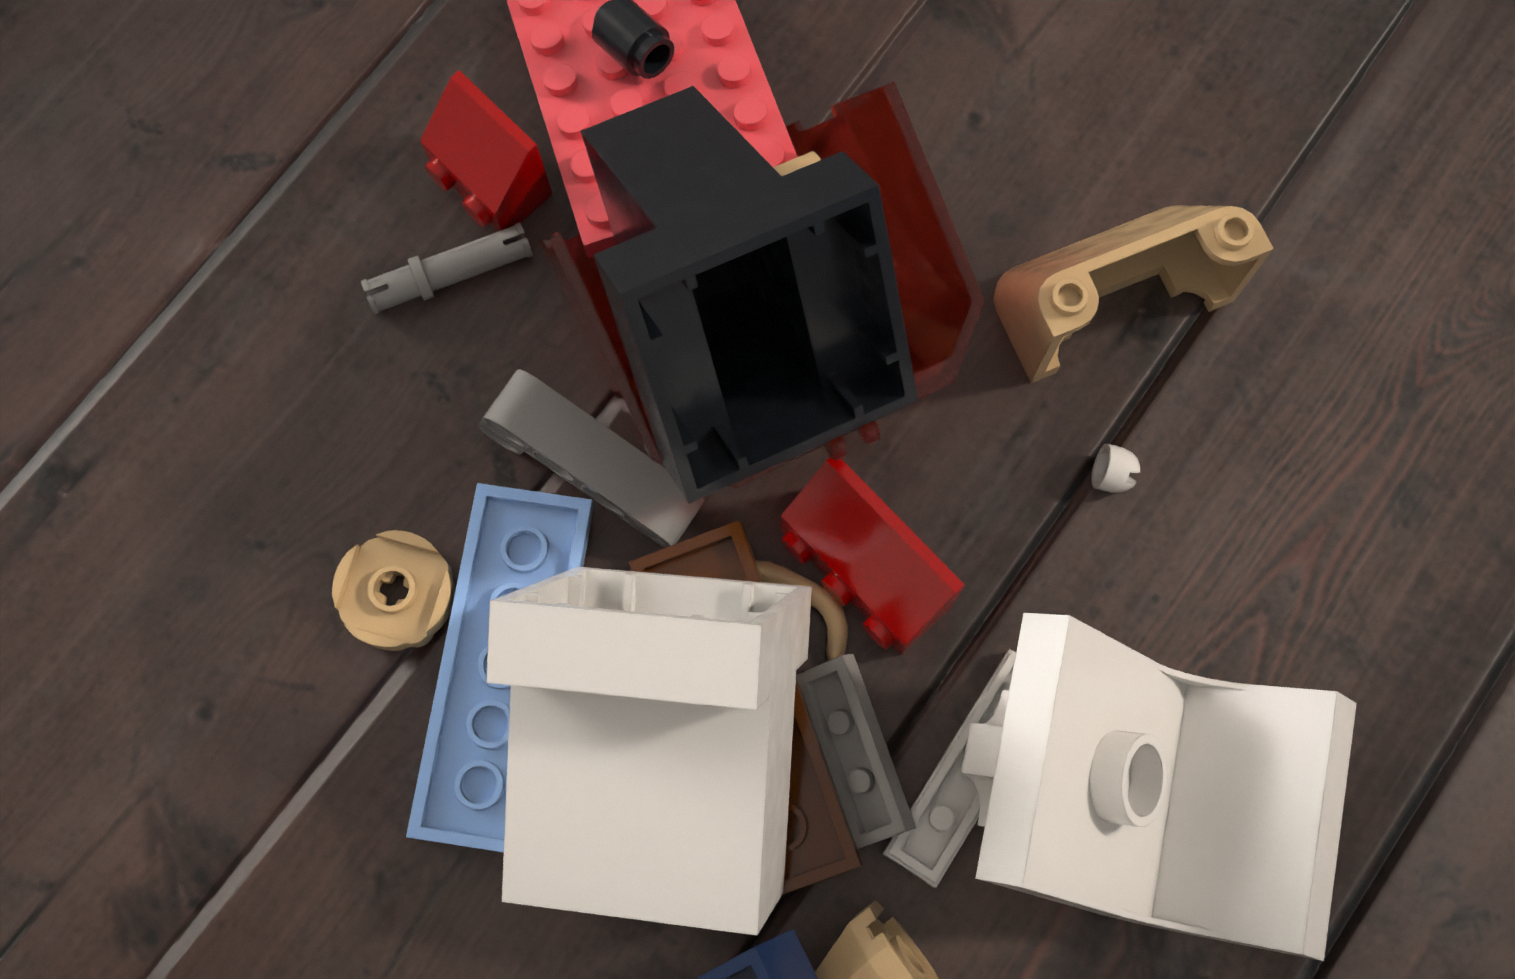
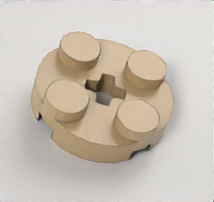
[332,530,455,651]

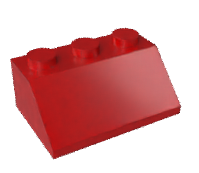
[780,453,965,655]

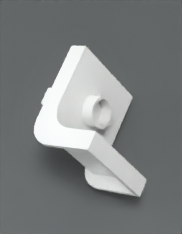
[961,613,1357,961]

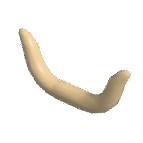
[755,560,849,661]

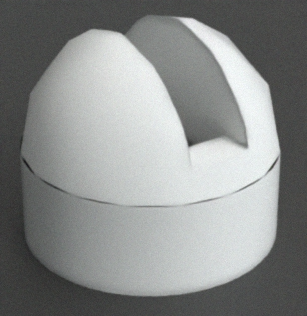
[1092,443,1140,493]

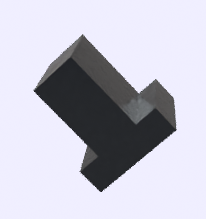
[581,86,918,504]

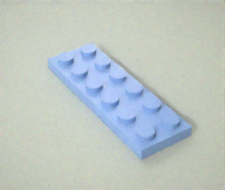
[406,483,595,853]

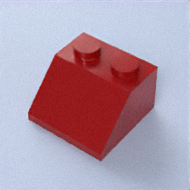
[420,70,552,232]

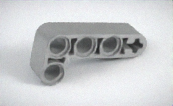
[478,369,705,548]

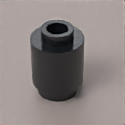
[592,0,674,79]

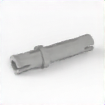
[361,222,533,315]

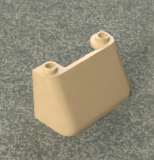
[993,205,1274,383]

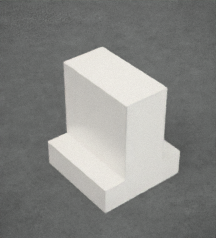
[487,567,812,936]

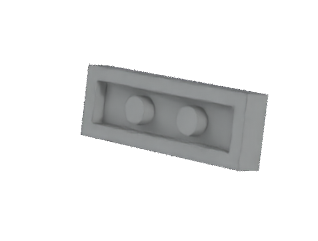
[796,654,916,849]

